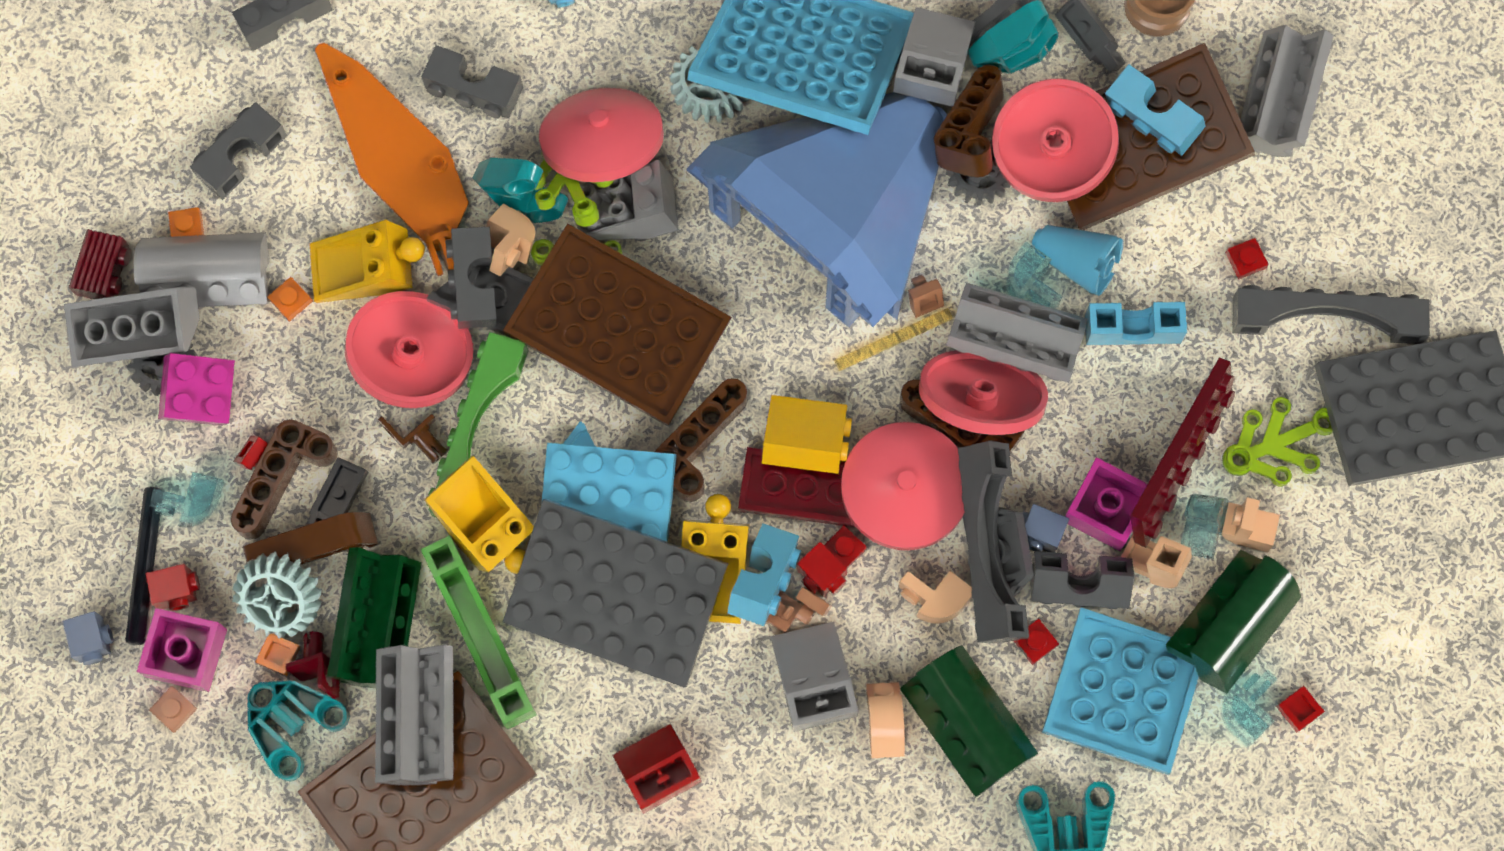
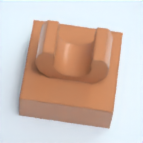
[908,275,944,318]
[795,587,832,625]
[766,591,803,633]

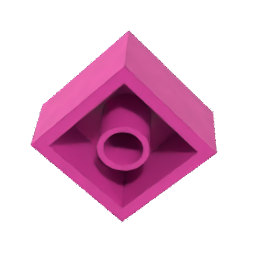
[158,353,235,426]
[1065,457,1147,551]
[137,608,227,692]

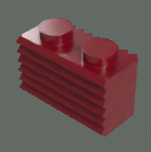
[69,229,131,300]

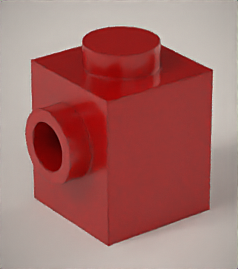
[797,542,847,597]
[146,564,200,611]

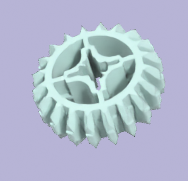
[670,42,749,123]
[232,552,322,639]

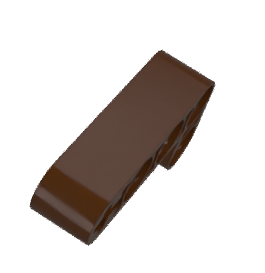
[933,65,1004,178]
[655,378,747,502]
[900,379,1025,454]
[231,419,338,540]
[242,512,378,565]

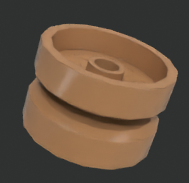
[1124,0,1195,37]

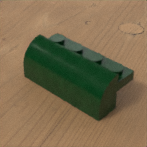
[327,547,422,689]
[1166,550,1301,694]
[900,645,1039,798]

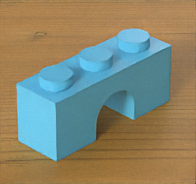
[1105,64,1206,156]
[1085,302,1187,345]
[727,524,801,626]

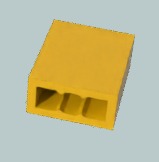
[762,395,852,474]

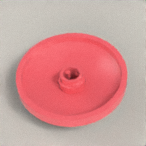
[992,79,1119,202]
[539,88,664,182]
[345,291,473,408]
[919,350,1048,435]
[841,422,964,550]

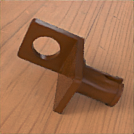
[378,414,448,464]

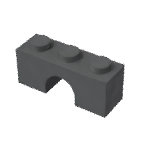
[231,0,333,51]
[421,45,523,119]
[190,102,287,200]
[446,227,496,329]
[1030,551,1135,609]

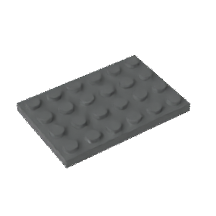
[1314,330,1504,487]
[503,499,729,688]

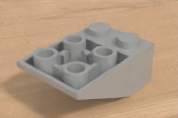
[893,7,976,107]
[577,160,679,240]
[771,622,858,732]

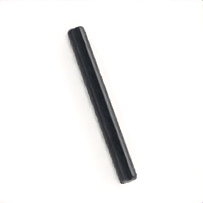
[125,487,163,645]

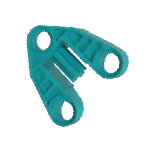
[967,0,1059,74]
[472,157,569,223]
[247,681,350,782]
[1016,781,1115,851]

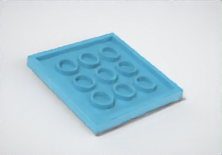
[541,443,676,542]
[1042,608,1199,775]

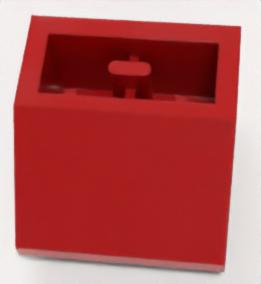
[612,724,702,814]

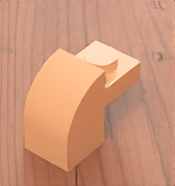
[486,203,535,276]
[1222,497,1280,552]
[1121,534,1192,588]
[899,571,972,624]
[866,682,905,758]

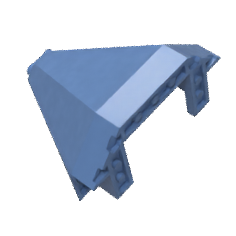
[686,92,947,327]

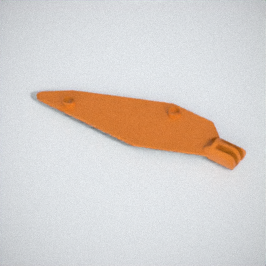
[315,43,469,277]

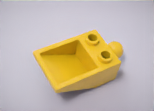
[309,219,425,303]
[424,456,534,574]
[681,494,750,624]

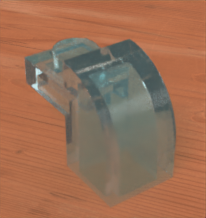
[1006,242,1062,309]
[149,472,225,527]
[1181,493,1229,559]
[1221,670,1277,748]

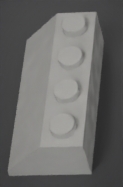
[64,287,199,367]

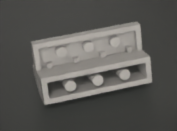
[1240,25,1333,157]
[134,232,269,307]
[946,283,1088,383]
[375,644,453,785]

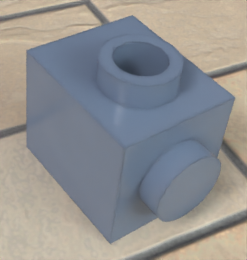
[1023,504,1070,552]
[63,611,114,665]

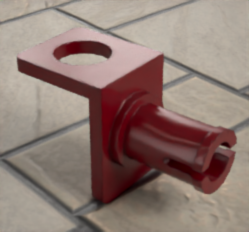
[286,631,340,699]

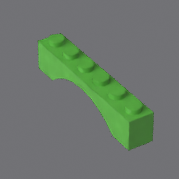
[426,332,529,518]
[420,535,537,730]

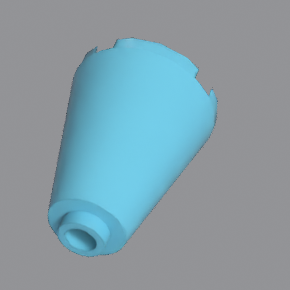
[1032,225,1124,296]

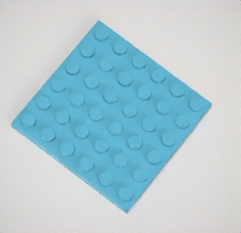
[687,0,914,135]

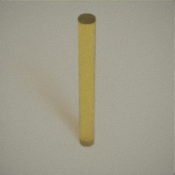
[834,308,952,372]

